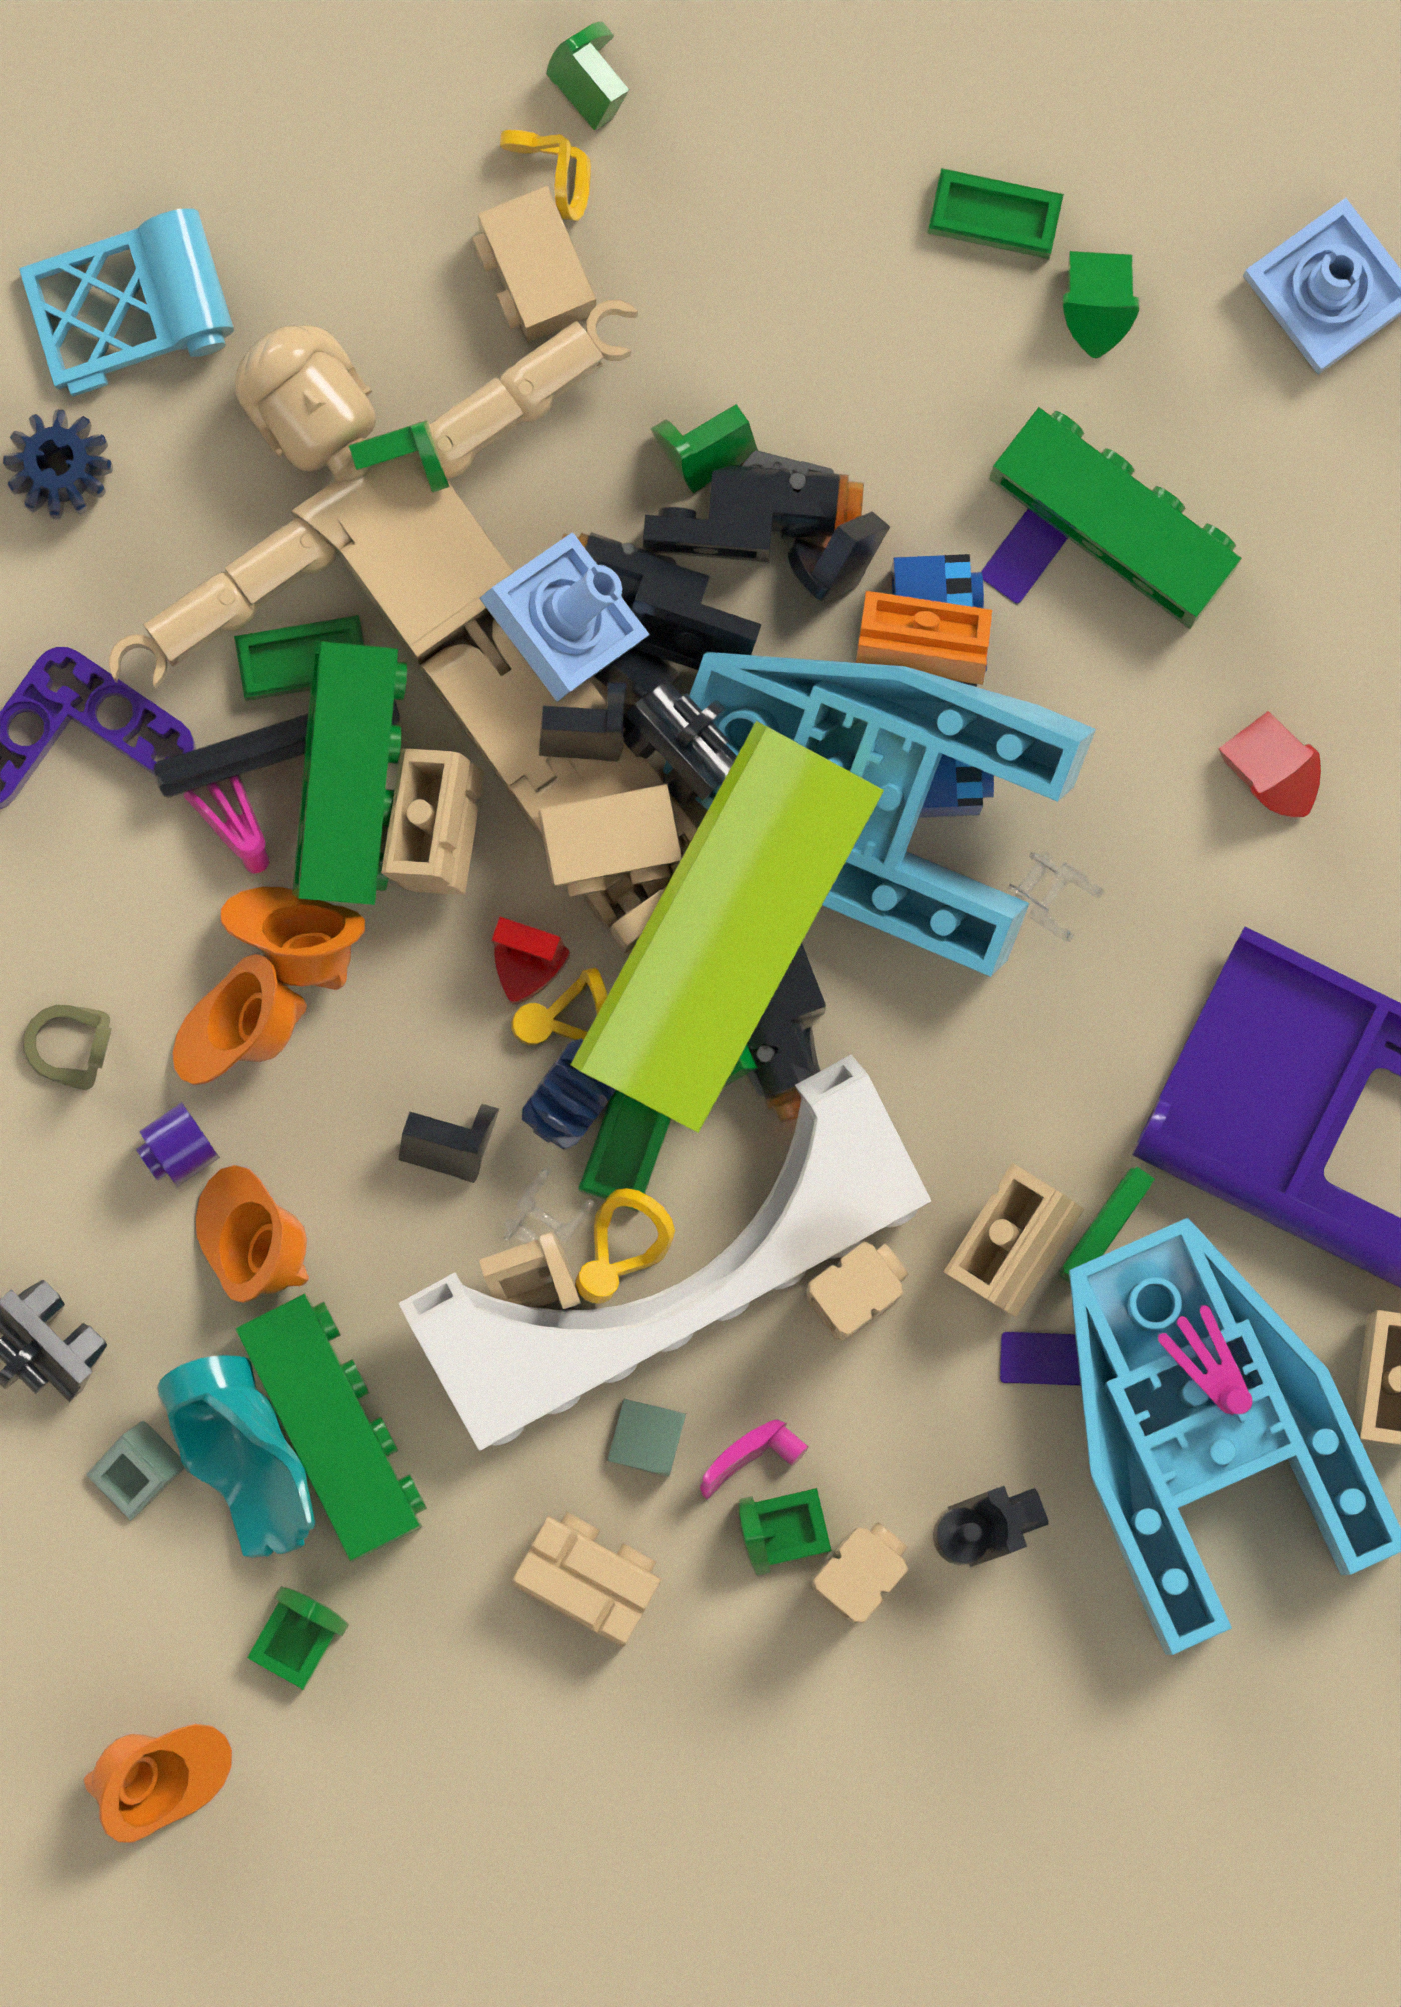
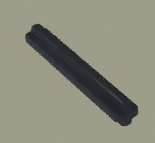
[154,700,400,798]

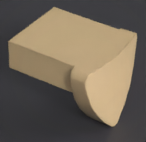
[479,1232,581,1309]

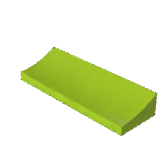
[571,721,884,1133]

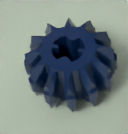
[3,409,113,519]
[522,1038,616,1150]

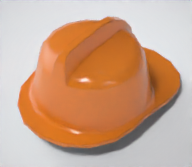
[221,886,365,990]
[173,953,307,1085]
[196,1165,309,1303]
[83,1724,232,1843]

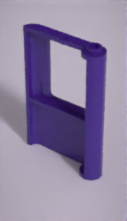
[1132,926,1401,1288]

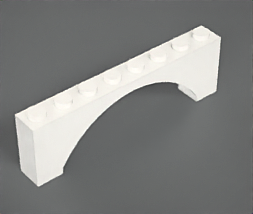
[398,1055,931,1451]

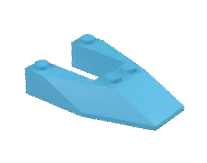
[663,652,1096,977]
[1069,1218,1401,1655]

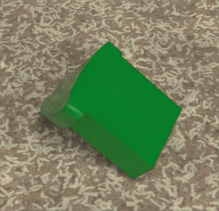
[546,21,629,131]
[1062,251,1140,358]
[650,404,758,493]
[349,420,450,493]
[739,1488,832,1576]
[247,1586,349,1690]

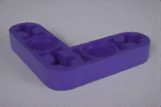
[0,647,196,809]

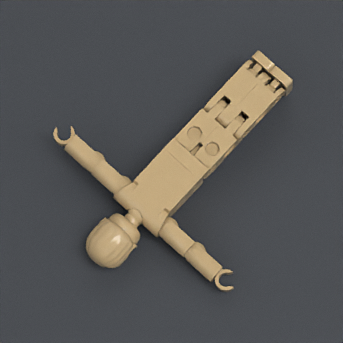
[109,300,697,953]

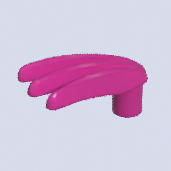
[184,776,269,873]
[1158,1305,1252,1415]
[699,1419,809,1500]

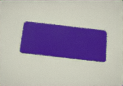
[981,509,1068,603]
[1000,1332,1081,1386]

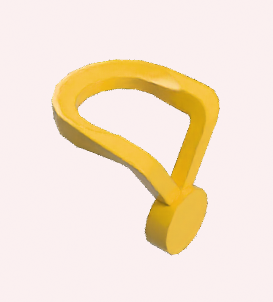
[499,130,591,221]
[511,967,608,1045]
[575,1188,675,1304]

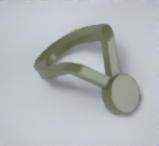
[24,1005,112,1090]

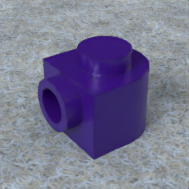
[136,1102,220,1186]

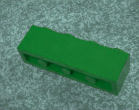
[989,407,1242,629]
[292,640,407,905]
[235,1293,427,1562]

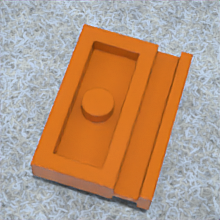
[856,591,992,685]

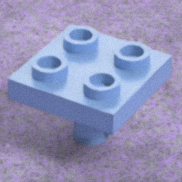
[1243,198,1401,375]
[479,532,649,702]

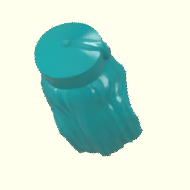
[157,1355,316,1558]

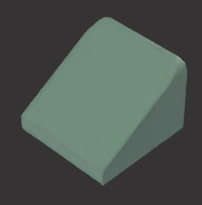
[607,1399,686,1477]
[86,1421,185,1521]

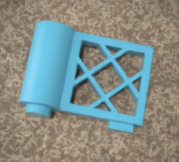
[19,208,234,397]

